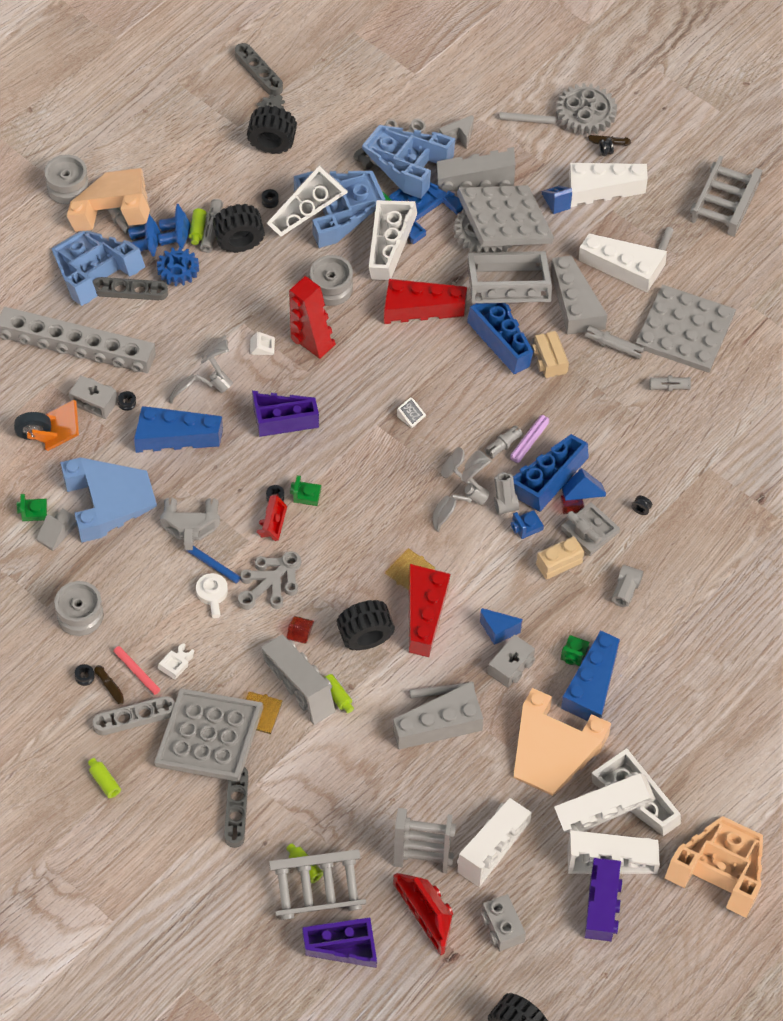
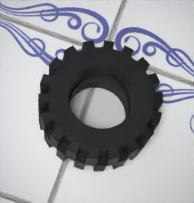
[247,105,297,154]
[213,204,265,253]
[336,600,395,651]
[488,993,548,1021]

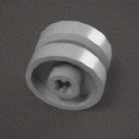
[45,155,89,204]
[310,255,353,306]
[54,581,104,636]

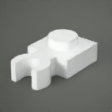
[158,643,194,680]

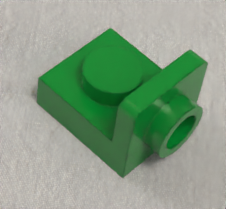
[290,475,322,506]
[17,494,47,522]
[561,635,590,666]

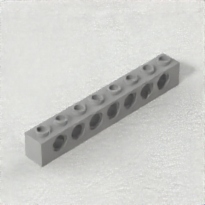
[0,307,156,373]

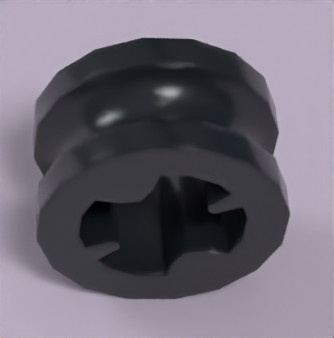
[599,138,614,156]
[261,189,279,208]
[118,391,136,411]
[266,485,285,502]
[631,495,653,515]
[74,664,95,686]

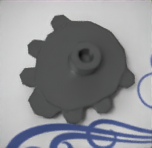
[257,95,285,109]

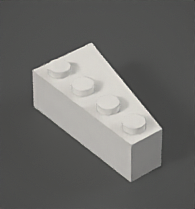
[591,748,681,836]

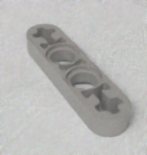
[93,696,175,735]

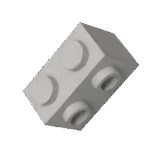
[480,894,526,951]

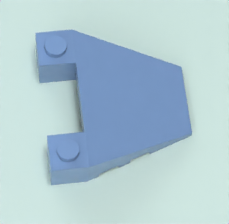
[362,125,455,198]
[294,171,385,248]
[51,231,145,306]
[60,457,157,543]

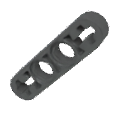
[235,43,283,96]
[93,277,168,301]
[224,767,249,848]

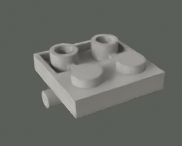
[561,502,620,556]

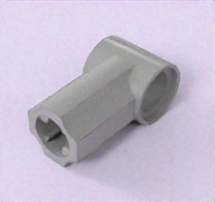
[494,472,519,515]
[612,564,644,607]

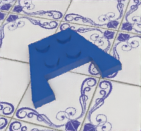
[389,182,464,244]

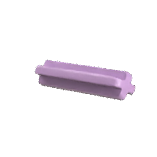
[510,415,549,463]

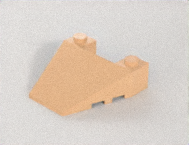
[67,168,150,232]
[513,688,611,796]
[664,816,763,918]

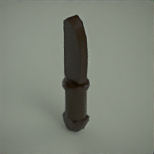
[588,135,631,146]
[94,665,124,704]

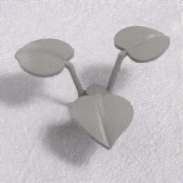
[170,335,233,404]
[433,447,492,532]

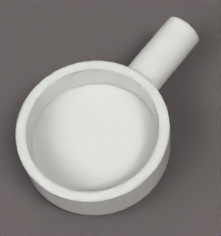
[196,573,228,618]

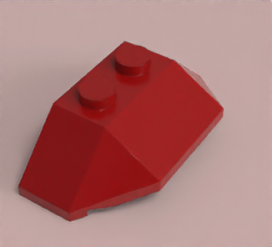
[393,873,453,956]

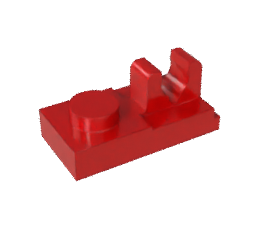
[257,495,288,541]

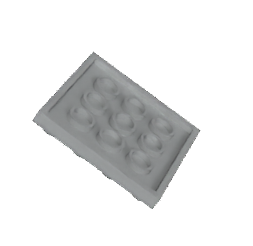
[457,185,554,247]
[635,284,736,373]
[154,688,263,782]

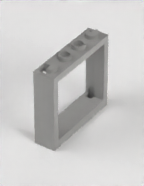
[468,251,552,303]

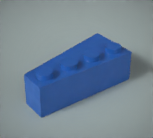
[467,303,533,374]
[134,406,223,453]
[513,434,589,512]
[561,630,620,721]

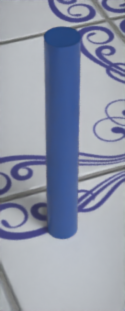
[186,546,241,584]

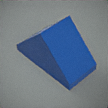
[541,185,572,214]
[562,468,606,501]
[480,608,523,645]

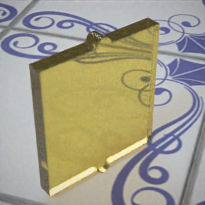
[385,548,435,591]
[246,691,283,734]

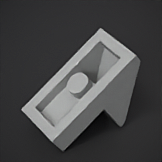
[439,115,474,149]
[37,508,77,551]

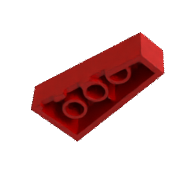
[289,276,336,359]
[384,279,467,324]
[408,564,451,657]

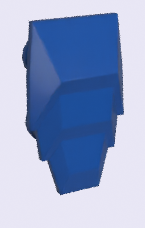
[158,204,191,249]
[128,214,161,257]

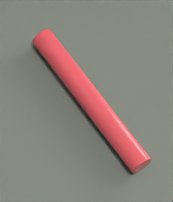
[113,646,160,695]

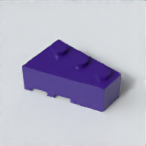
[252,390,319,437]
[585,858,623,942]
[302,917,377,968]

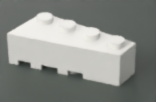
[569,163,648,207]
[267,165,348,236]
[369,200,417,280]
[579,234,667,292]
[554,772,655,833]
[457,798,532,887]
[567,830,660,874]

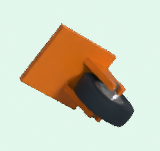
[14,400,79,451]

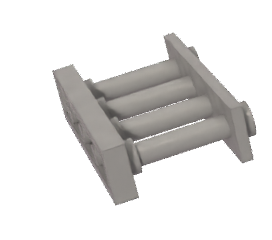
[690,156,763,237]
[394,808,456,873]
[269,849,366,920]

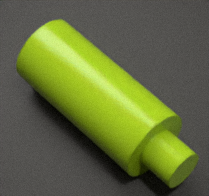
[189,208,207,245]
[324,674,354,713]
[88,758,121,798]
[286,843,323,883]

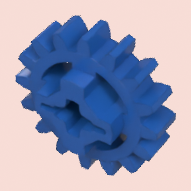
[157,247,199,286]

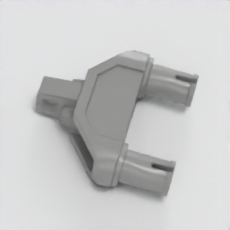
[160,498,220,550]

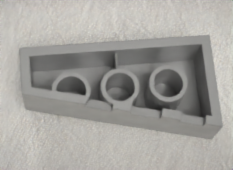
[436,147,515,192]
[551,256,608,335]
[261,634,335,725]
[393,681,483,750]

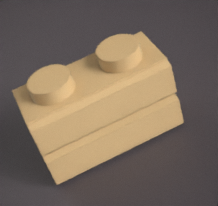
[531,331,569,378]
[536,536,584,580]

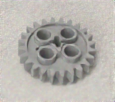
[556,83,617,135]
[453,209,512,253]

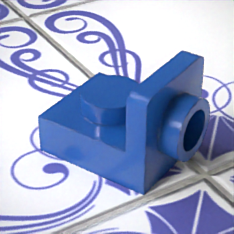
[511,510,544,539]

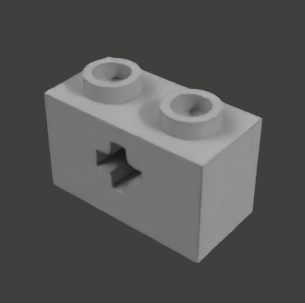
[69,376,118,419]
[488,635,535,688]

